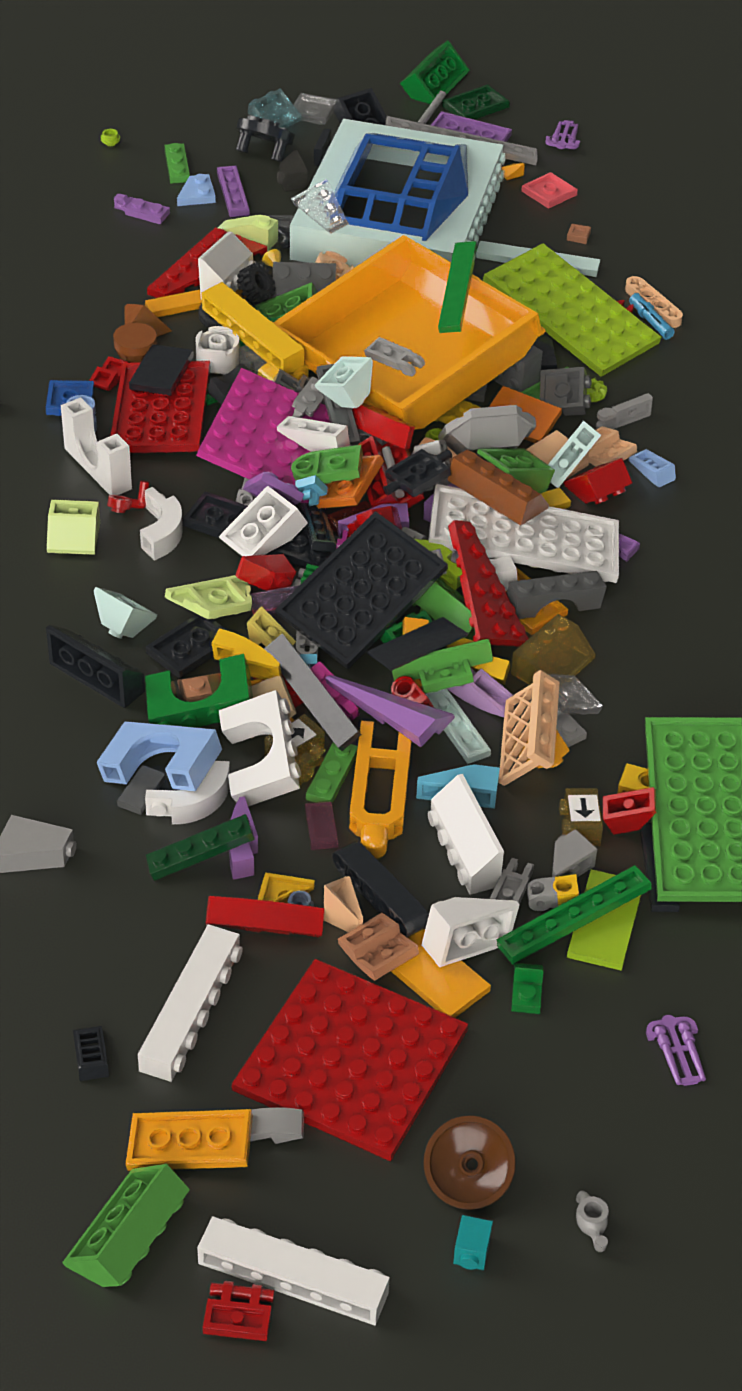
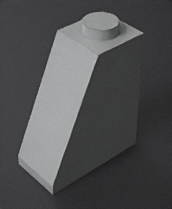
[0,815,77,873]

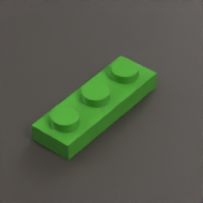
[165,143,190,184]
[306,742,358,807]

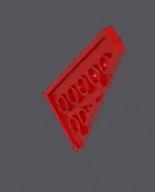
[147,227,267,298]
[448,520,530,647]

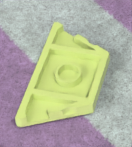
[165,575,252,619]

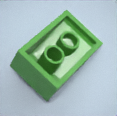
[255,282,318,318]
[477,448,555,493]

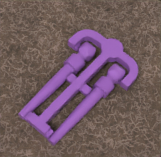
[545,120,580,149]
[646,1015,706,1086]

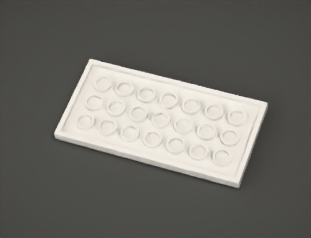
[428,484,619,583]

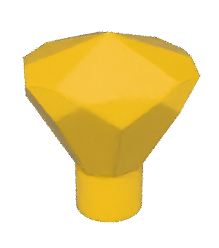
[262,249,281,267]

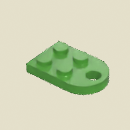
[291,445,363,484]

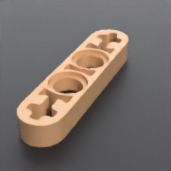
[625,276,683,328]

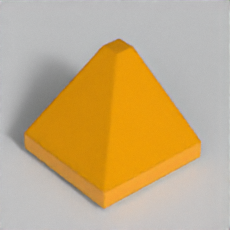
[502,163,525,180]

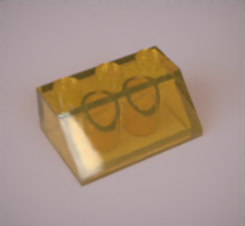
[511,614,596,690]

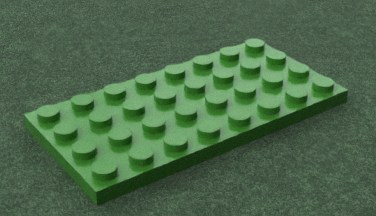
[645,717,742,902]

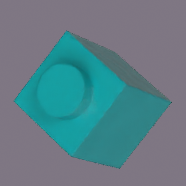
[453,1215,493,1270]

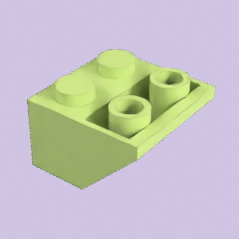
[47,500,100,555]

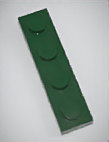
[146,814,255,881]

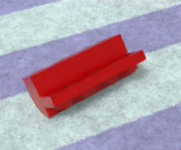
[358,435,424,516]

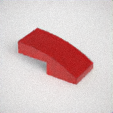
[89,356,128,391]

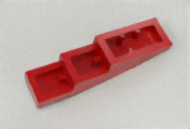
[352,403,415,449]
[206,896,325,937]

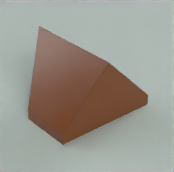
[125,304,172,337]

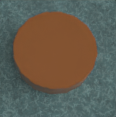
[113,323,157,363]

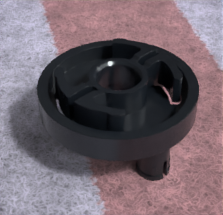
[235,115,295,162]

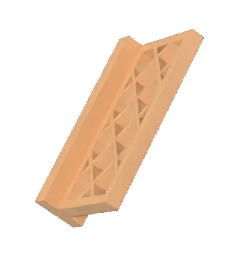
[498,670,560,786]

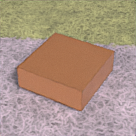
[567,224,591,244]

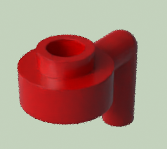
[107,480,150,513]

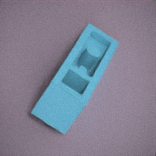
[416,764,500,809]

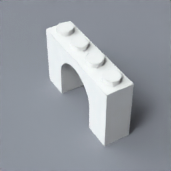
[61,397,132,495]
[219,690,301,806]

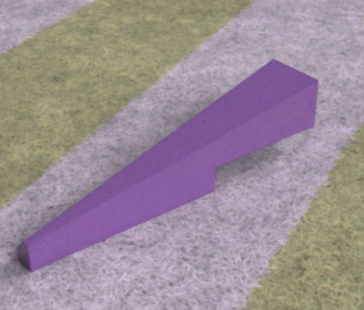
[325,675,455,747]

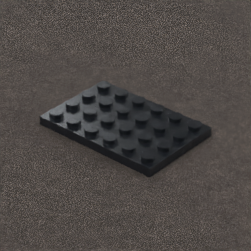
[275,511,448,669]

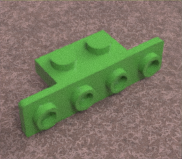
[392,639,493,693]

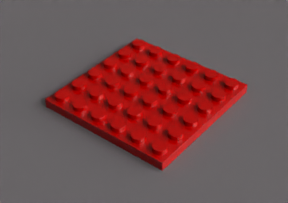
[232,959,468,1162]

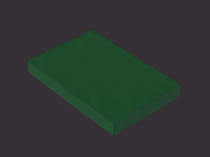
[442,85,510,120]

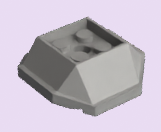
[438,405,536,459]

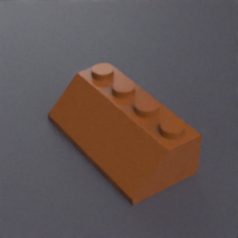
[447,450,549,525]

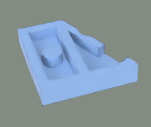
[177,174,216,206]

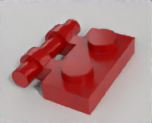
[203,1281,275,1341]

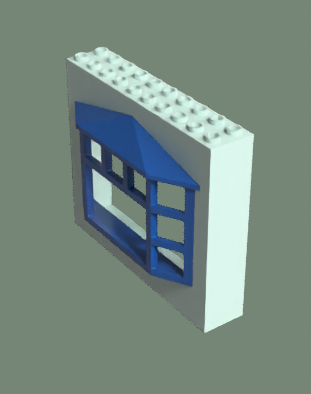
[290,119,506,268]

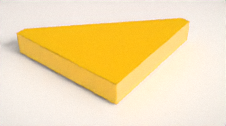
[258,872,315,903]

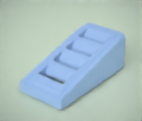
[629,449,676,487]

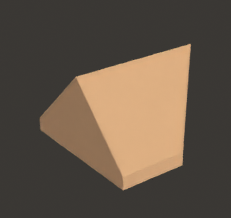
[324,876,363,932]

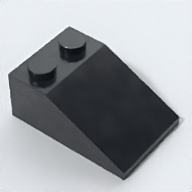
[334,88,387,125]

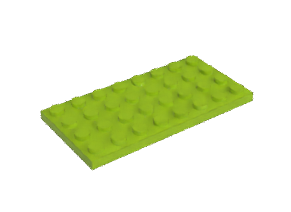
[483,243,661,377]

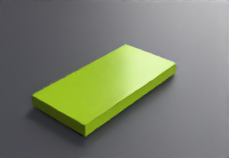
[567,869,641,971]

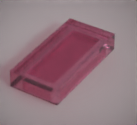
[305,802,338,850]

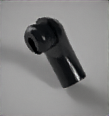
[278,227,290,249]

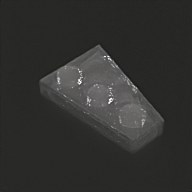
[291,179,349,234]

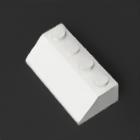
[198,232,256,300]
[428,774,504,895]

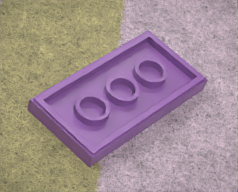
[431,112,512,142]

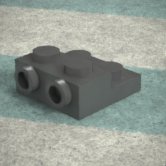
[540,367,592,416]

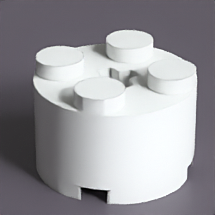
[196,326,240,375]

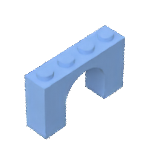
[97,721,222,791]

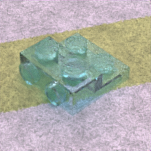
[248,88,302,128]

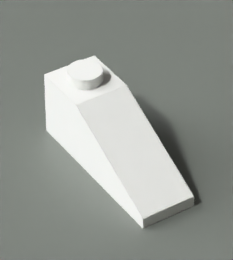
[277,416,350,452]

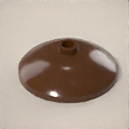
[424,1116,516,1210]

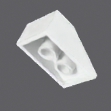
[219,486,308,556]
[422,897,520,967]

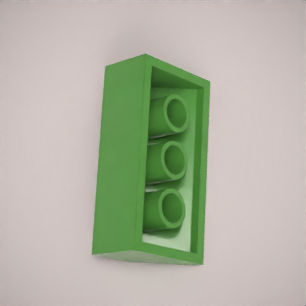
[413,578,476,640]
[62,1164,190,1287]

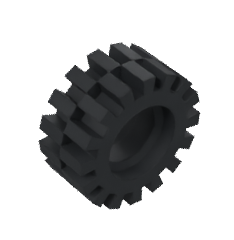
[237,262,276,305]

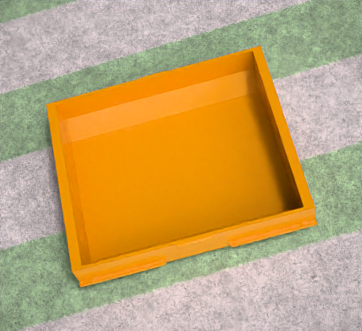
[274,235,546,430]

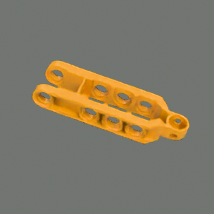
[349,720,412,859]

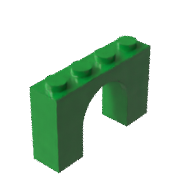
[145,654,253,728]

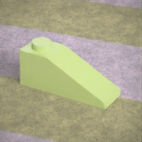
[218,215,278,251]

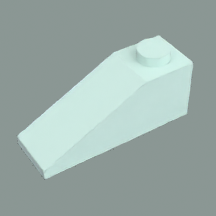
[548,421,601,488]

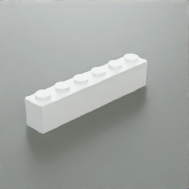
[138,924,243,1082]
[197,1216,390,1326]

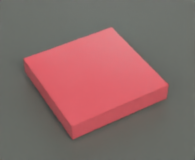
[522,172,578,209]

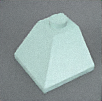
[314,356,373,408]
[94,587,157,639]

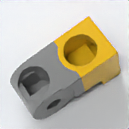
[527,874,579,911]

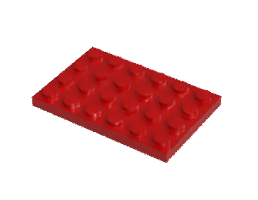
[110,361,211,453]

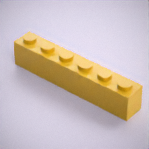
[201,282,305,374]

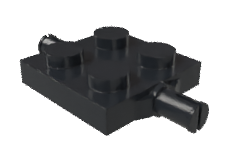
[383,449,452,497]

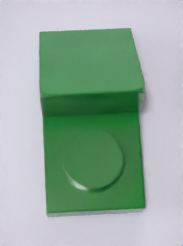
[511,963,544,1014]

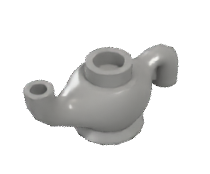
[576,1191,609,1252]

